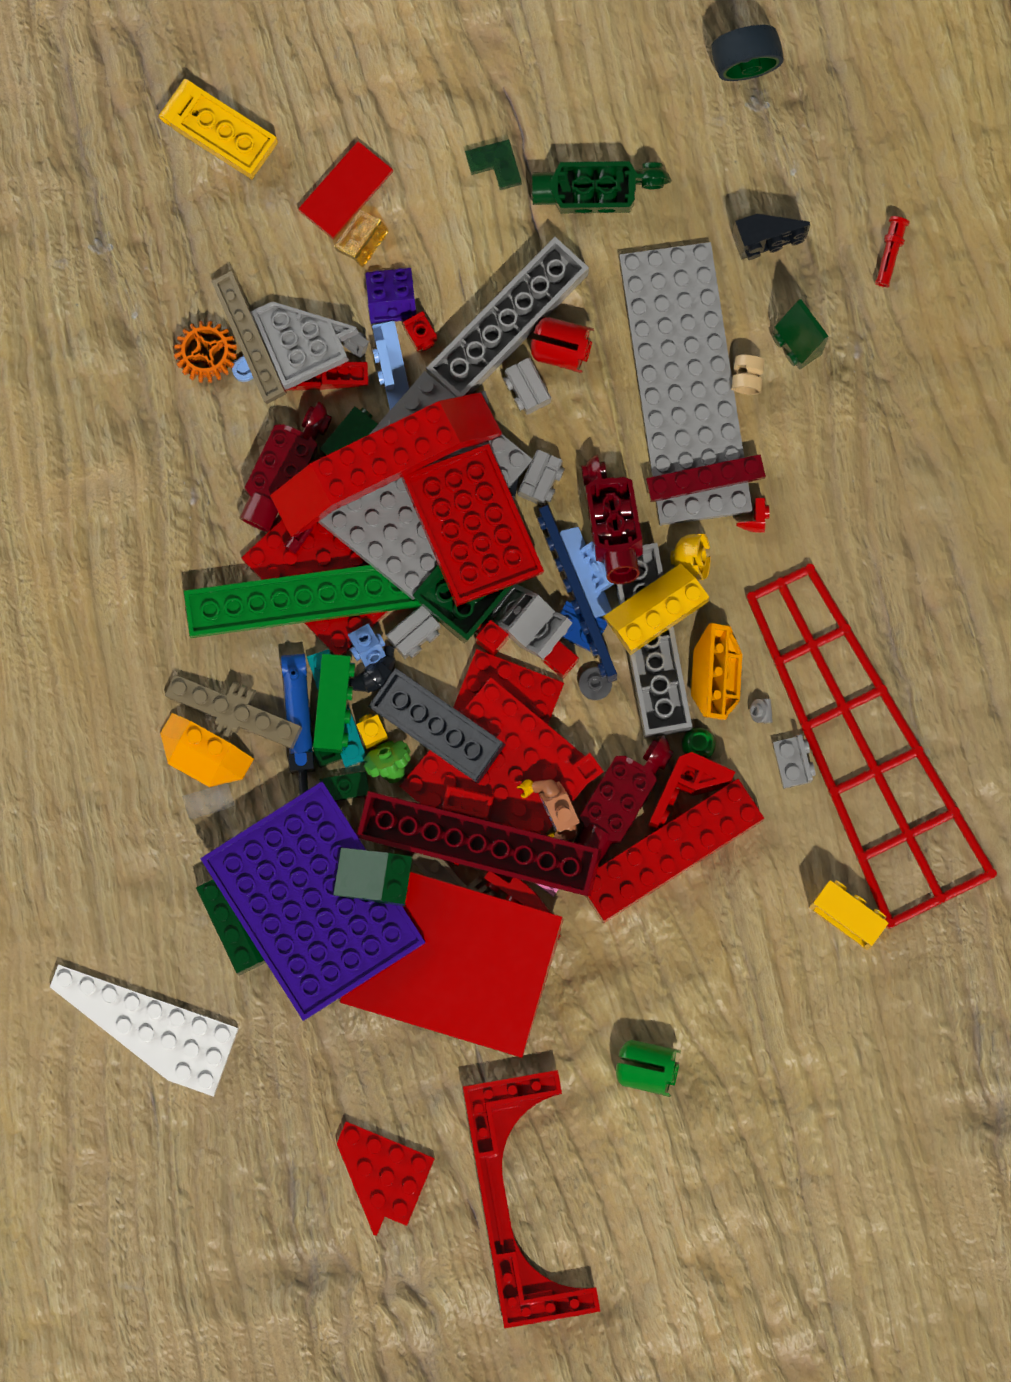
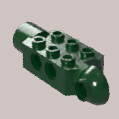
[532,161,672,214]

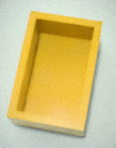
[809,880,889,950]

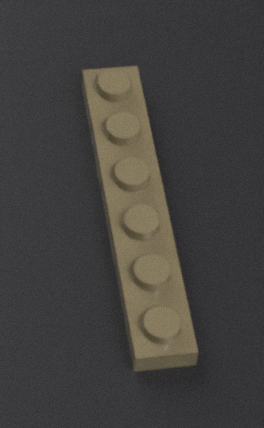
[211,271,287,404]

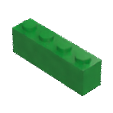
[313,654,355,753]

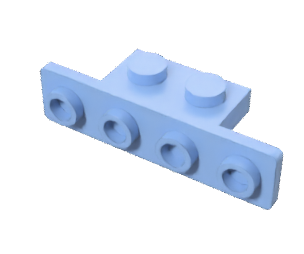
[372,321,409,410]
[559,527,614,618]

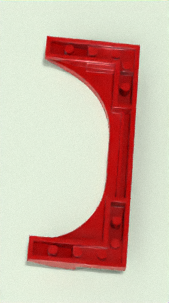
[463,1070,601,1329]

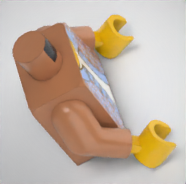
[517,779,580,841]

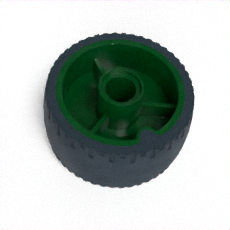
[712,25,784,81]

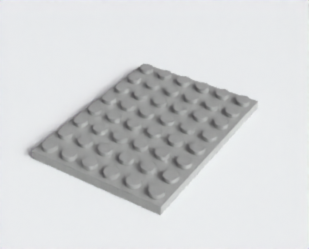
[318,371,532,600]

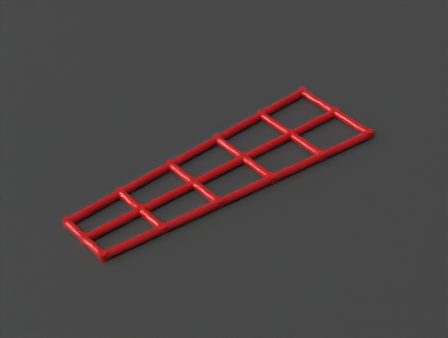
[746,563,997,929]

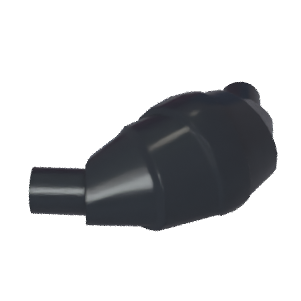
[349,646,396,693]

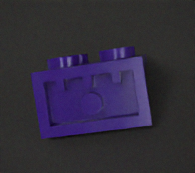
[365,268,416,324]

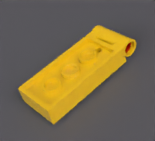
[158,79,278,180]

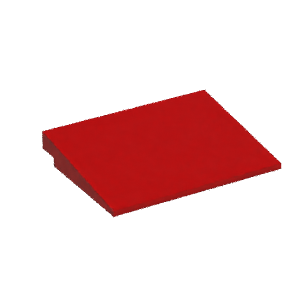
[340,872,564,1058]

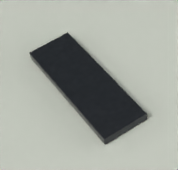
[368,668,506,784]

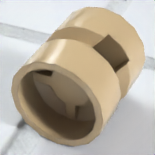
[731,355,765,395]

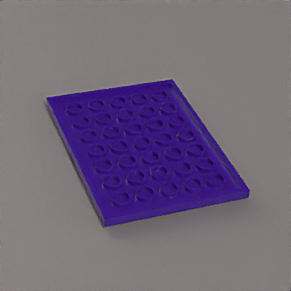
[200,782,425,1021]

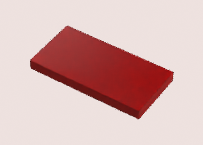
[298,141,393,240]

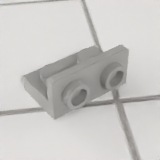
[772,734,816,789]

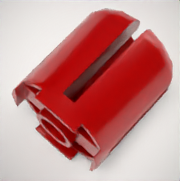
[531,317,594,373]

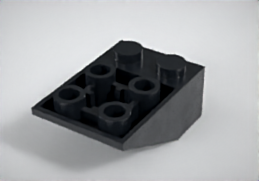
[732,214,810,260]

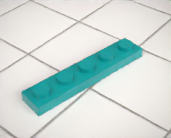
[307,649,366,768]

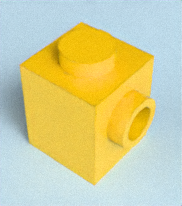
[356,714,388,750]

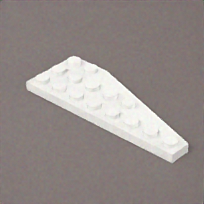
[50,965,239,1097]

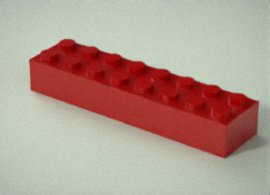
[586,779,764,924]

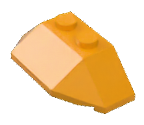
[691,623,742,720]
[160,713,254,788]

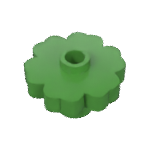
[364,740,411,783]

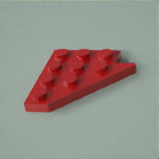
[337,1121,435,1236]

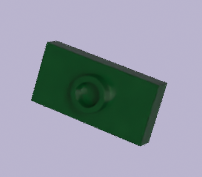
[319,771,369,801]

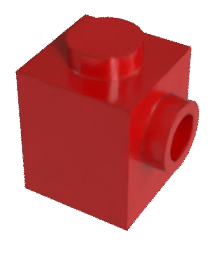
[475,620,509,656]

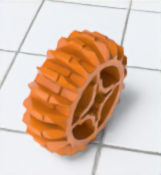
[174,321,237,383]

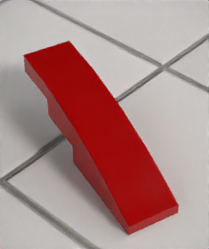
[286,362,368,391]

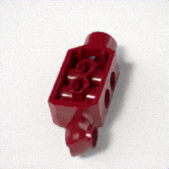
[239,401,332,532]
[581,454,643,584]
[574,735,674,863]

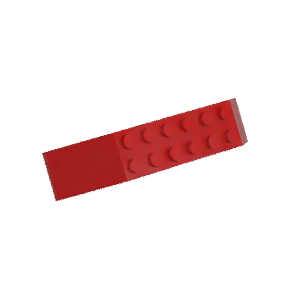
[270,392,502,538]

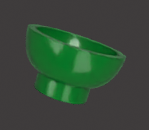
[682,727,716,759]

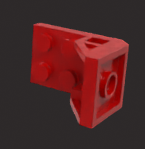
[648,752,736,831]

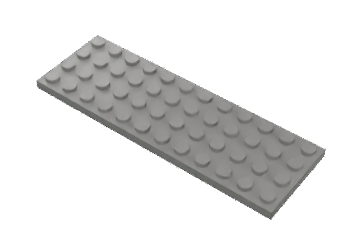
[619,242,753,526]

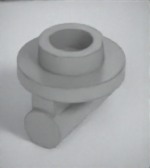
[750,699,773,724]

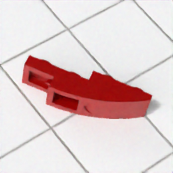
[484,871,561,940]

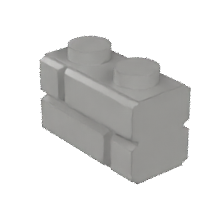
[503,358,551,415]
[518,450,565,506]
[386,606,440,659]

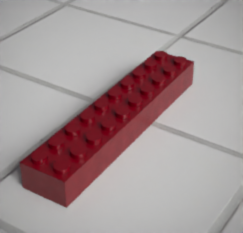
[357,791,602,896]

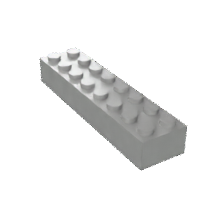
[426,237,589,397]
[615,543,692,739]

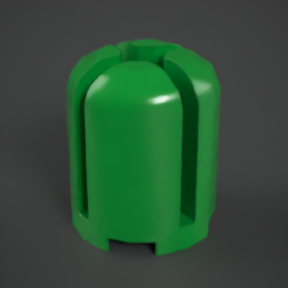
[616,1040,681,1097]

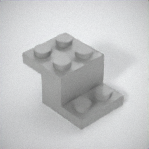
[485,584,572,659]

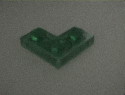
[465,139,522,190]

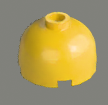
[670,534,711,580]

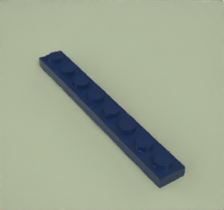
[537,505,617,683]

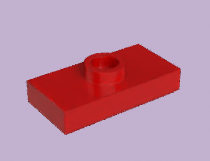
[442,785,494,820]

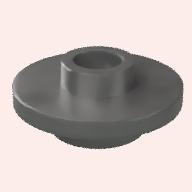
[579,667,612,700]

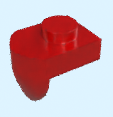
[736,498,770,533]

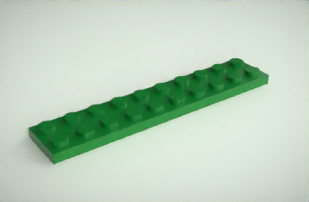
[184,565,422,638]

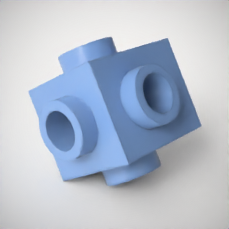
[348,624,386,667]

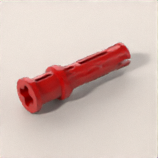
[875,216,910,288]

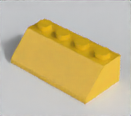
[603,563,709,655]

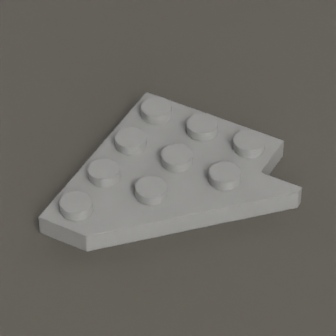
[251,301,359,390]

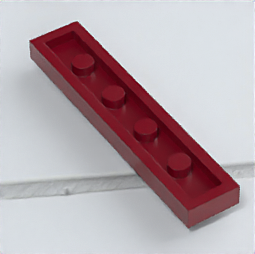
[646,454,766,502]

